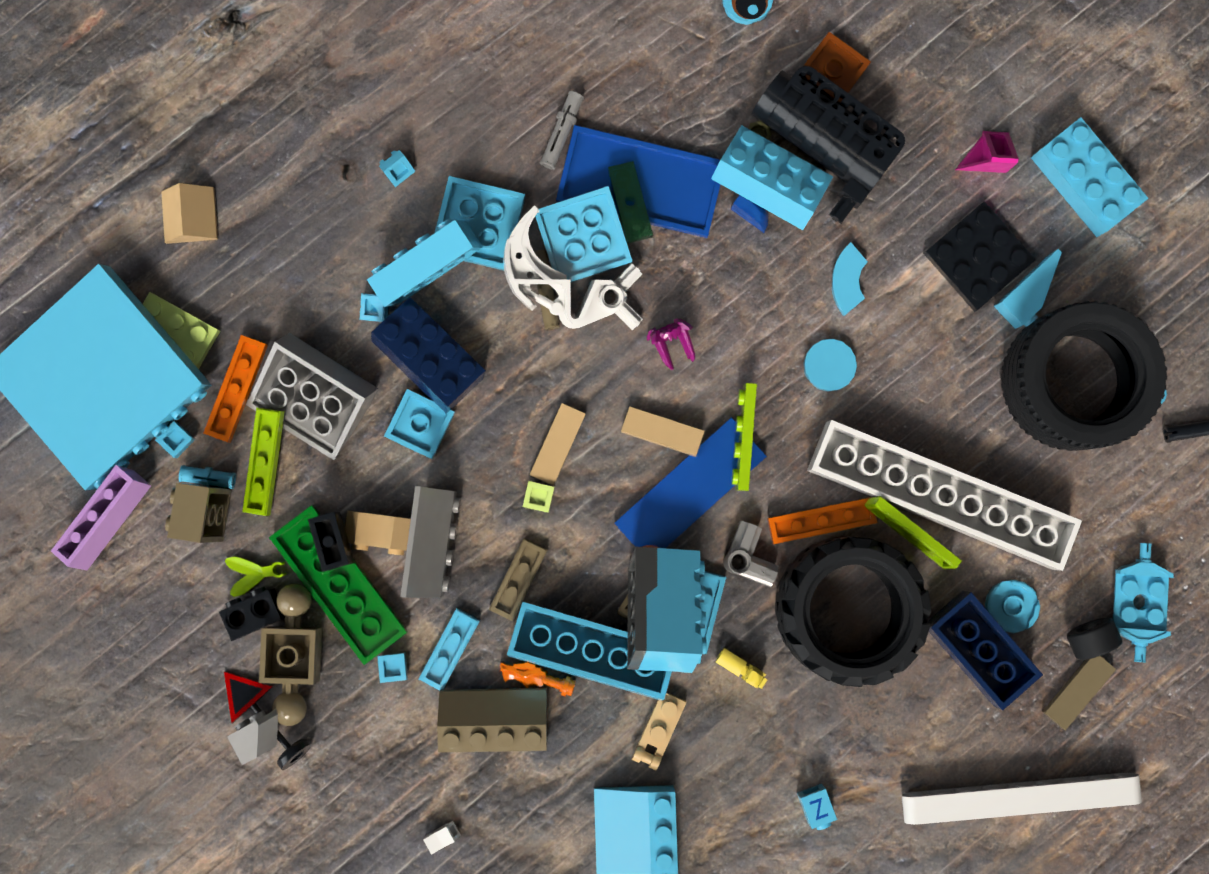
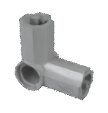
[723,521,779,587]

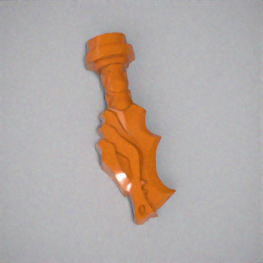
[499,662,576,697]

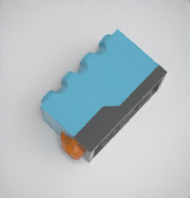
[627,545,707,673]

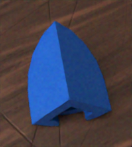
[731,195,769,233]

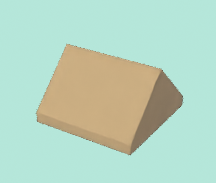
[161,183,218,244]

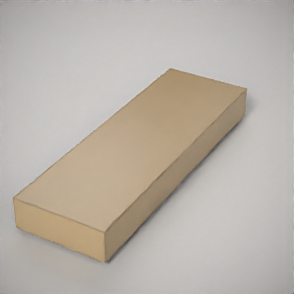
[530,403,586,486]
[621,407,705,457]

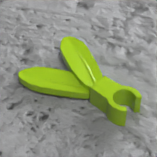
[225,557,287,597]

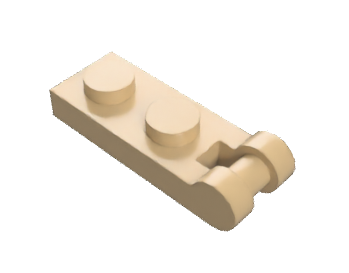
[632,692,687,771]

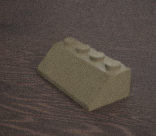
[437,688,548,753]

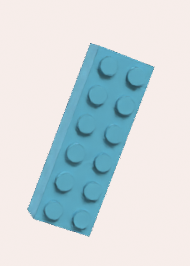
[507,602,672,701]

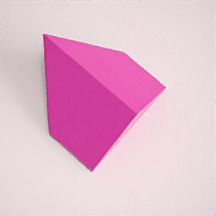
[955,131,1019,173]

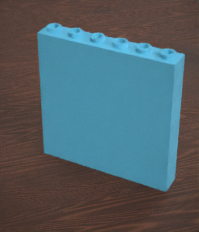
[0,264,212,490]

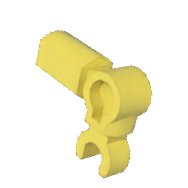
[715,648,768,689]

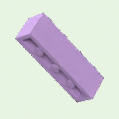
[51,465,151,570]

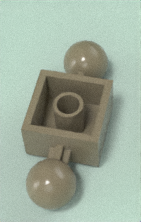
[259,584,322,726]

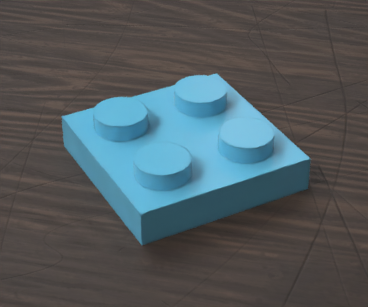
[384,389,455,460]

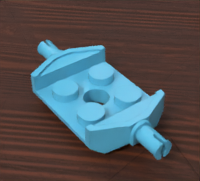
[1113,543,1174,663]

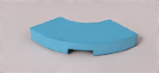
[831,242,868,316]

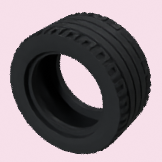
[1001,301,1167,451]

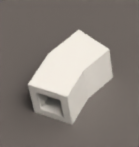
[423,821,461,855]

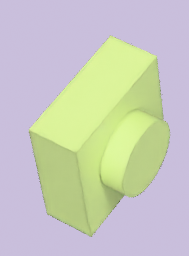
[523,481,555,513]

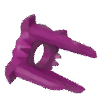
[647,319,695,370]

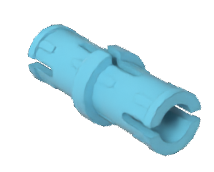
[179,465,236,489]

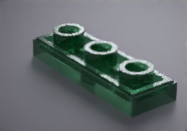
[608,161,653,243]

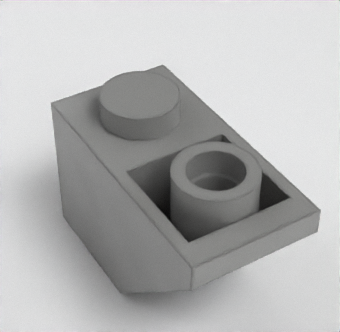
[227,709,278,765]

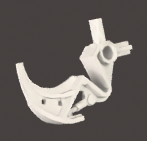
[503,205,643,330]

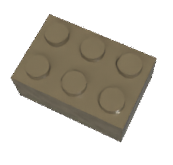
[165,483,232,543]

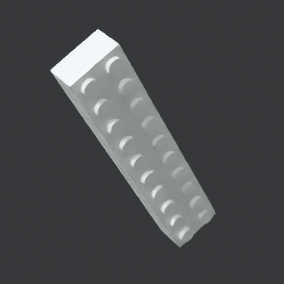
[807,420,1082,571]

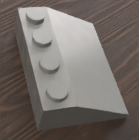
[246,333,378,460]
[400,486,461,598]

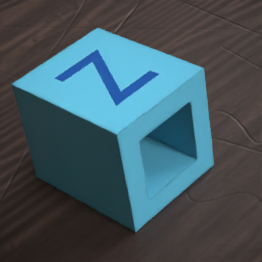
[797,784,837,830]

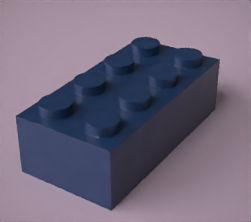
[371,297,486,414]
[927,591,1043,710]

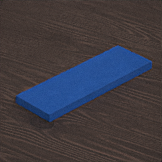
[614,417,767,548]

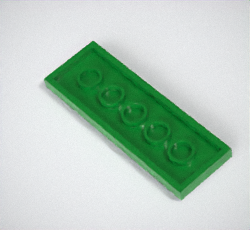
[269,505,408,665]

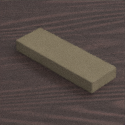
[489,538,548,621]
[1042,656,1116,731]

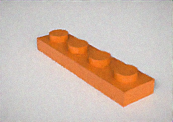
[203,335,268,443]
[767,497,878,544]

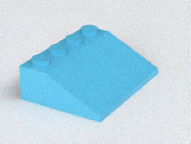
[594,785,678,874]

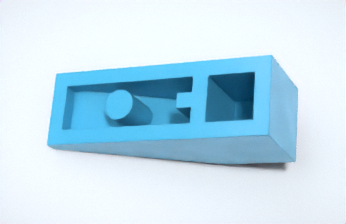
[994,249,1062,329]

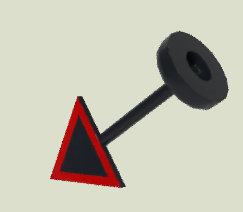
[224,672,312,771]

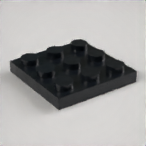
[923,201,1036,312]

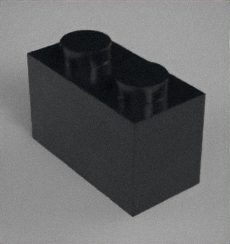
[308,512,354,572]

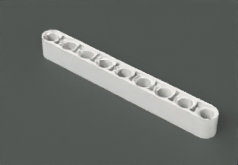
[902,773,1142,825]

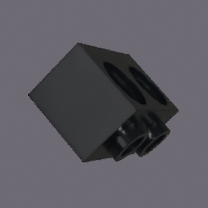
[219,586,285,641]

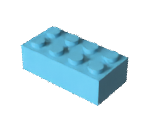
[1031,117,1149,237]
[711,125,834,230]
[367,218,483,307]

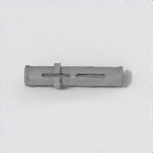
[539,91,584,170]

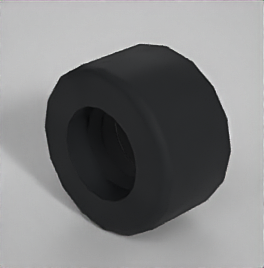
[1067,617,1122,660]

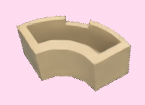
[345,510,411,555]

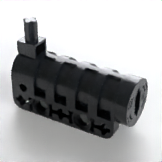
[751,66,905,224]

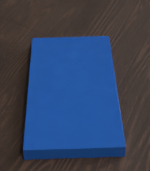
[556,125,720,238]

